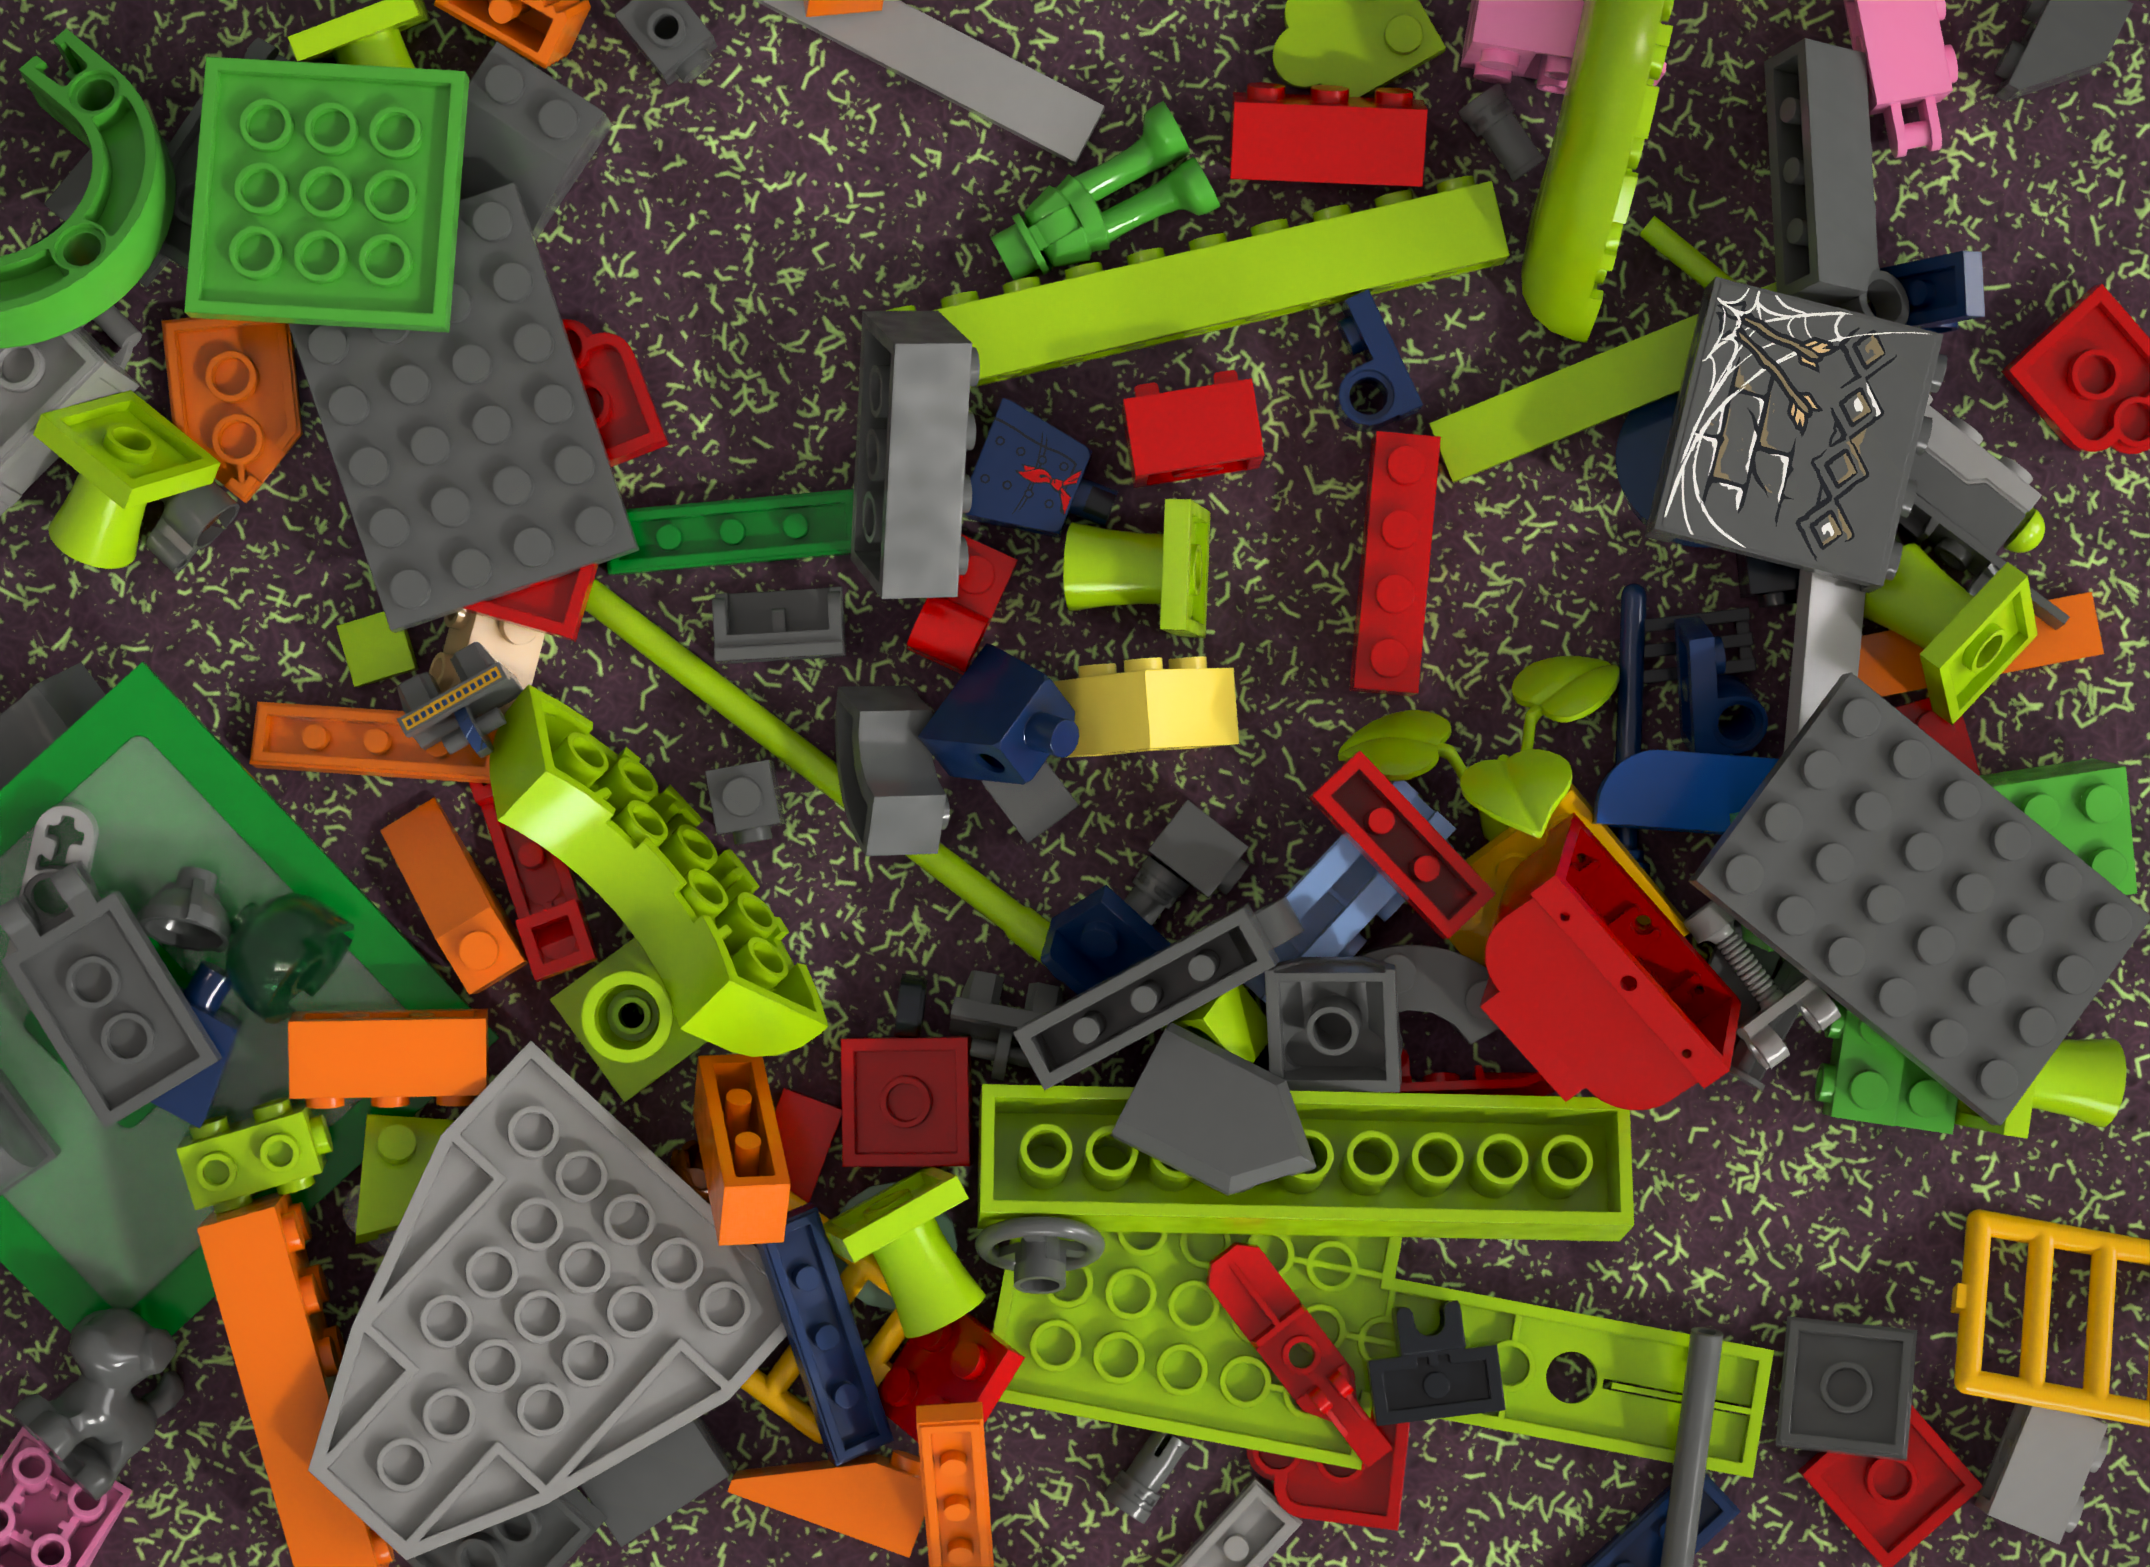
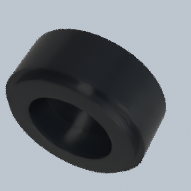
[894,973,928,1038]

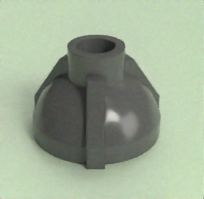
[137,867,232,953]

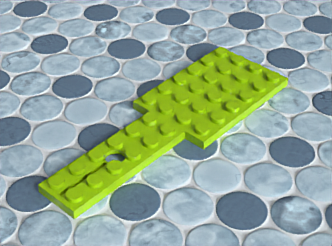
[993,1231,1774,1478]

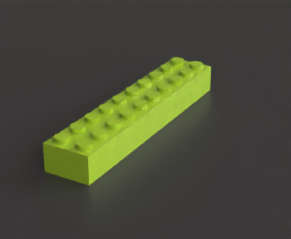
[977,1084,1634,1241]

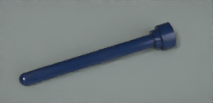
[1613,583,1650,877]

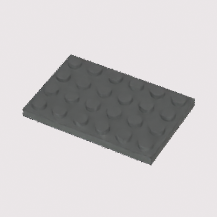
[288,183,639,633]
[1688,672,2150,1126]

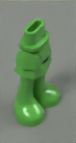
[990,101,1220,280]

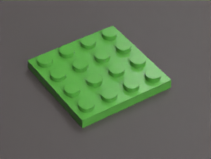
[184,57,469,333]

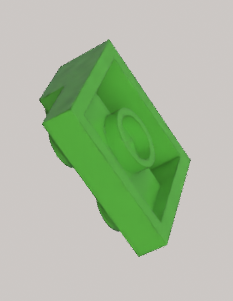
[1815,1000,1958,1135]

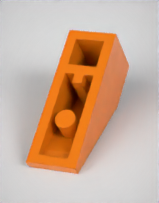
[380,797,529,995]
[727,1450,925,1558]

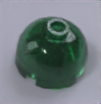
[226,893,354,1024]

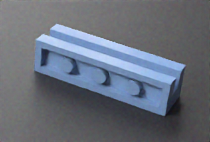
[1244,780,1456,1004]

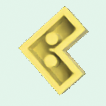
[1053,656,1239,758]

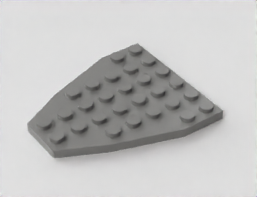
[308,1041,787,1560]

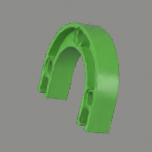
[0,28,176,349]

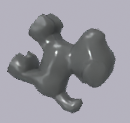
[11,1308,184,1501]

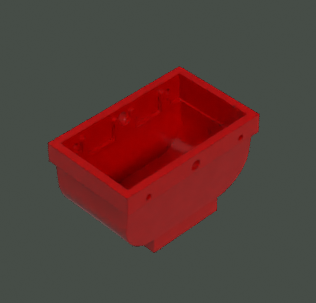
[1480,813,1742,1110]

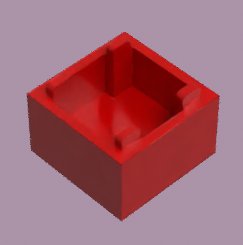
[1122,370,1265,488]

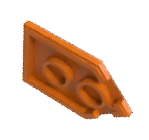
[161,317,303,503]

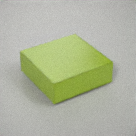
[336,611,419,688]

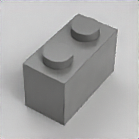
[1974,1403,2109,1545]

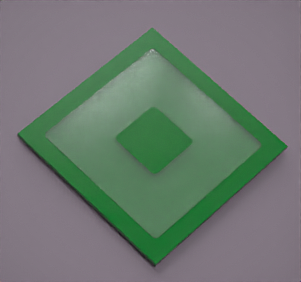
[0,661,499,1336]

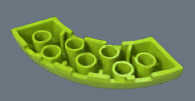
[1521,0,1675,343]
[490,684,829,1057]

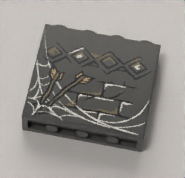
[1644,277,1948,593]

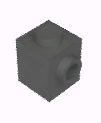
[614,0,718,86]
[705,759,786,845]

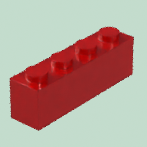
[1349,431,1441,697]

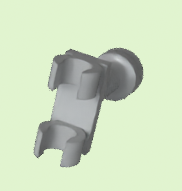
[1683,900,1841,1070]

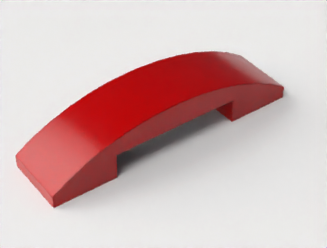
[469,782,598,982]

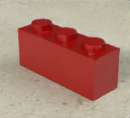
[1229,82,1428,187]
[1308,751,1496,939]

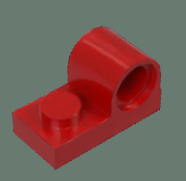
[907,534,1018,675]

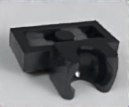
[1366,1300,1506,1426]

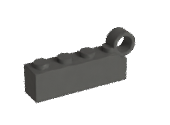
[1764,38,1909,324]
[1013,896,1304,1091]

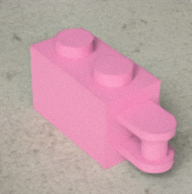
[1843,0,1958,158]

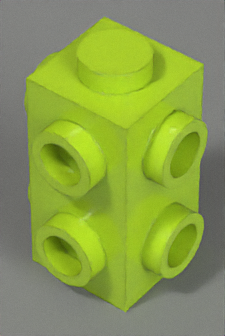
[176,1097,333,1214]

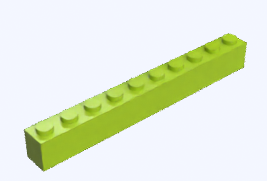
[886,176,1510,388]

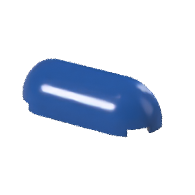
[1592,750,1779,835]

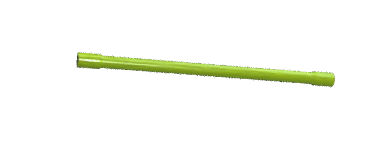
[585,578,1050,968]

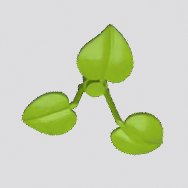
[1338,656,1620,841]

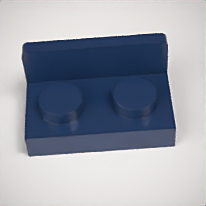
[1041,885,1171,995]

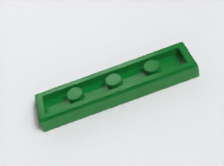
[607,489,854,576]

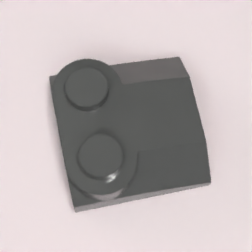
[1265,957,1403,1092]

